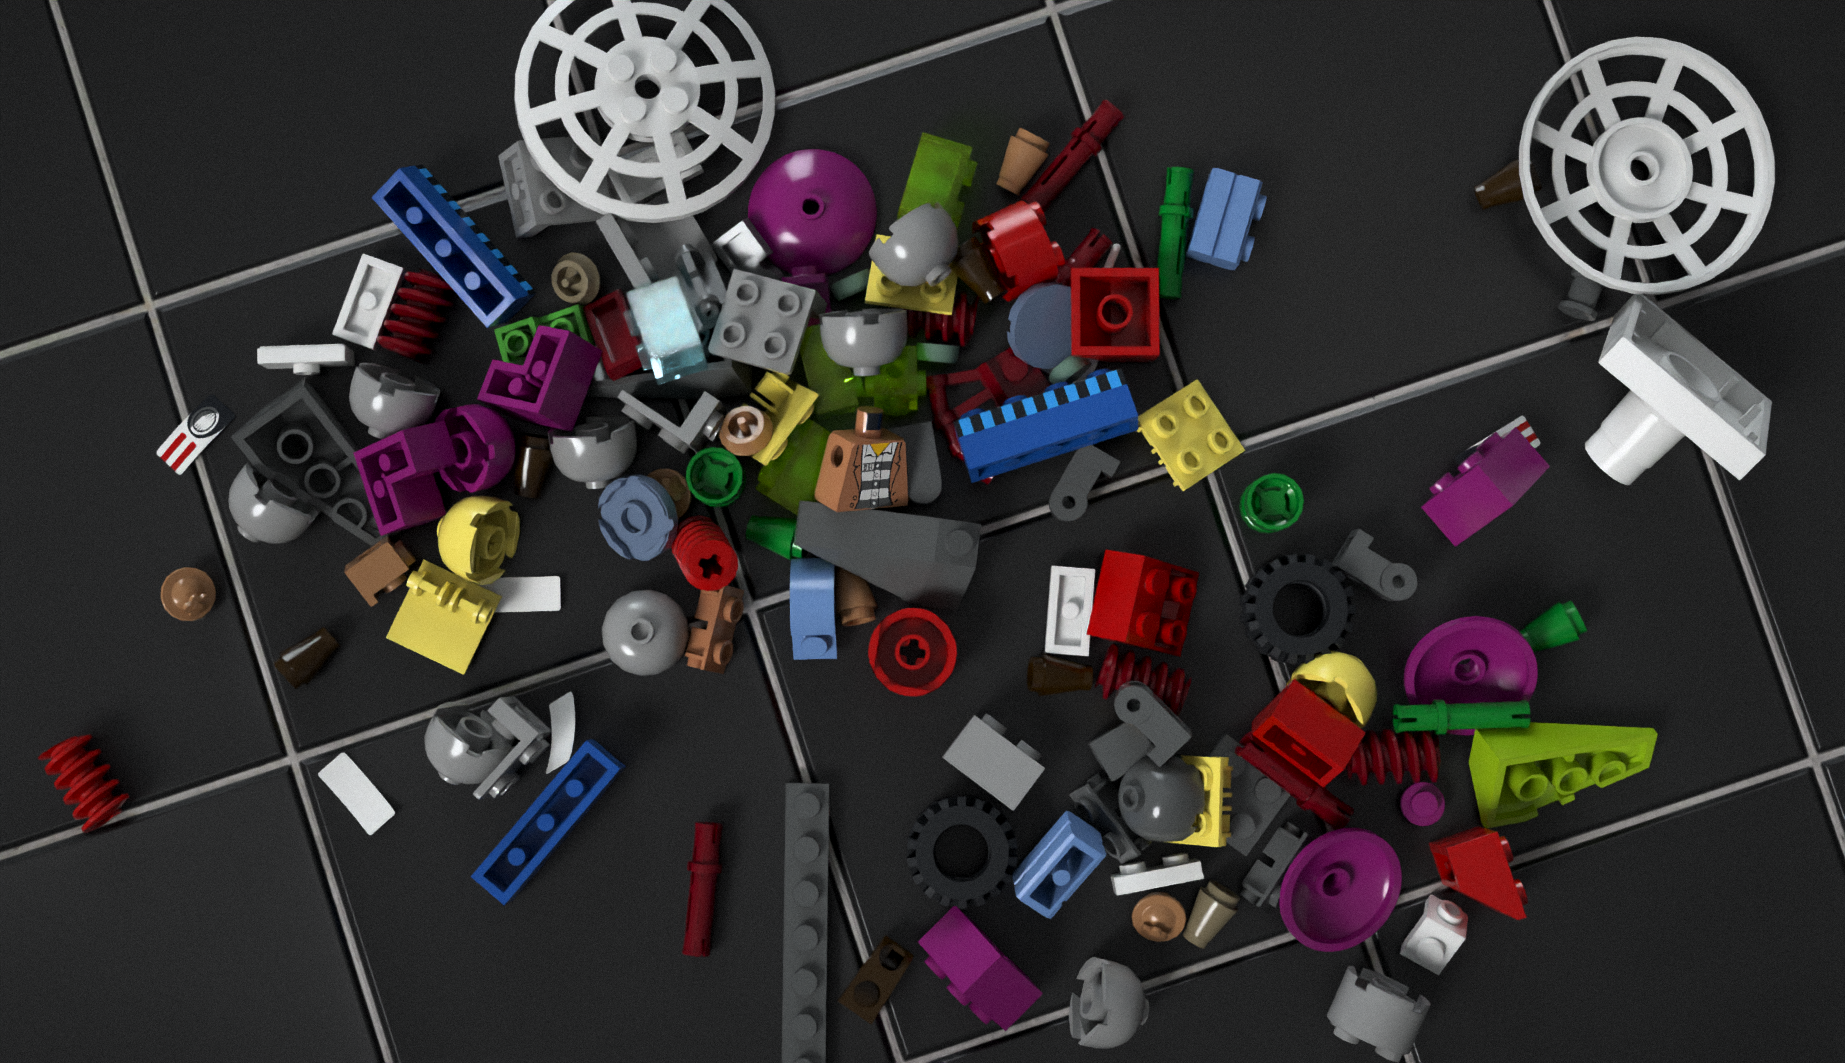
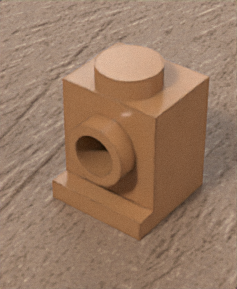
[344,535,416,607]

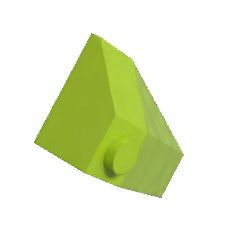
[1469,722,1658,829]

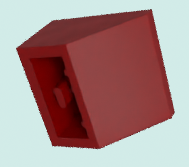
[1087,549,1199,657]
[1252,679,1366,788]
[1429,826,1528,920]

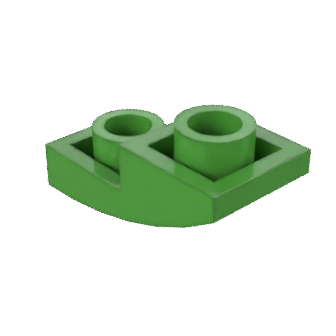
[494,304,596,365]

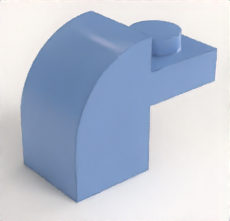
[790,558,837,660]

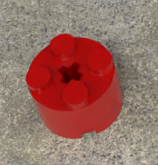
[972,200,1065,302]
[868,608,957,696]

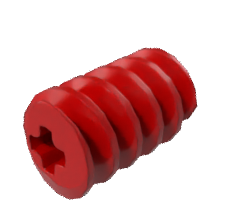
[671,515,738,591]
[38,734,129,833]

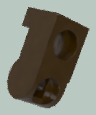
[837,935,914,1024]

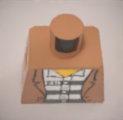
[814,406,908,512]

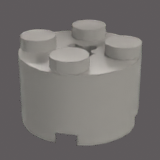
[1327,966,1431,1062]

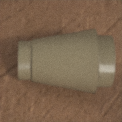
[1182,880,1240,949]

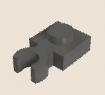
[710,217,784,281]

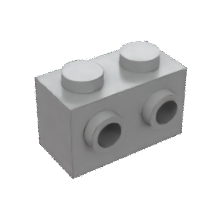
[942,713,1045,811]

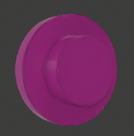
[1400,782,1445,826]

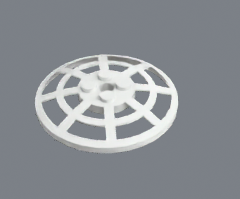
[514,0,775,223]
[1519,37,1775,295]

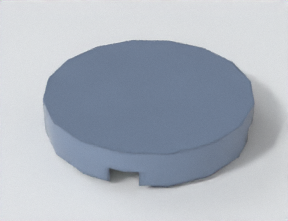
[1007,282,1071,369]
[598,474,678,561]

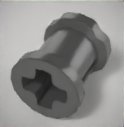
[1558,268,1606,321]

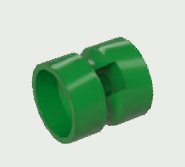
[686,447,747,508]
[1239,473,1304,534]

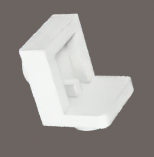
[1400,895,1468,975]

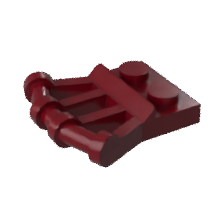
[922,347,1050,485]

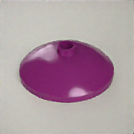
[748,149,877,276]
[1404,616,1538,735]
[1279,828,1402,952]

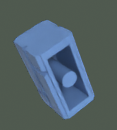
[1185,168,1267,271]
[1012,810,1106,919]

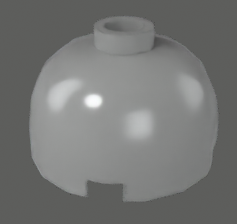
[869,202,959,287]
[819,308,908,376]
[349,363,440,439]
[548,415,637,489]
[228,462,320,544]
[602,589,690,676]
[424,702,515,785]
[1069,957,1149,1049]

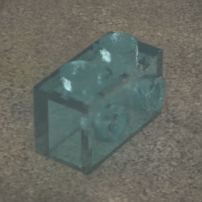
[623,276,708,385]

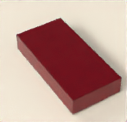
[583,288,652,381]

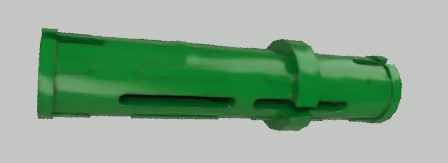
[1157,167,1195,300]
[1393,700,1531,735]

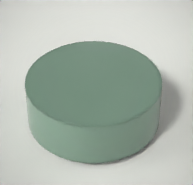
[829,269,870,301]
[915,342,960,364]
[1048,355,1092,385]

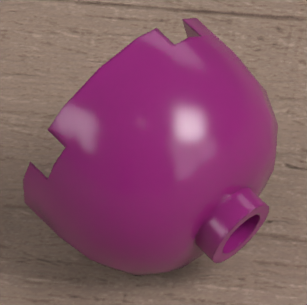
[435,404,516,493]

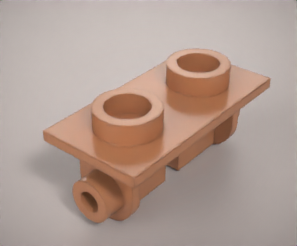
[685,585,745,674]

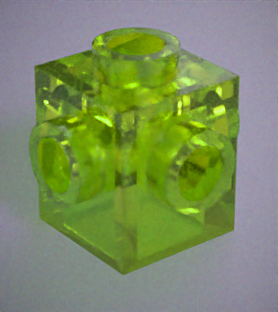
[865,346,926,416]

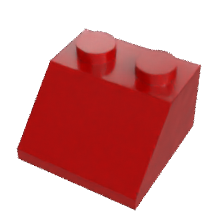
[1070,268,1160,362]

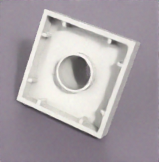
[1585,294,1772,485]

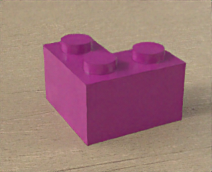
[477,325,602,432]
[353,421,458,536]
[1421,427,1550,547]
[918,906,1043,1031]

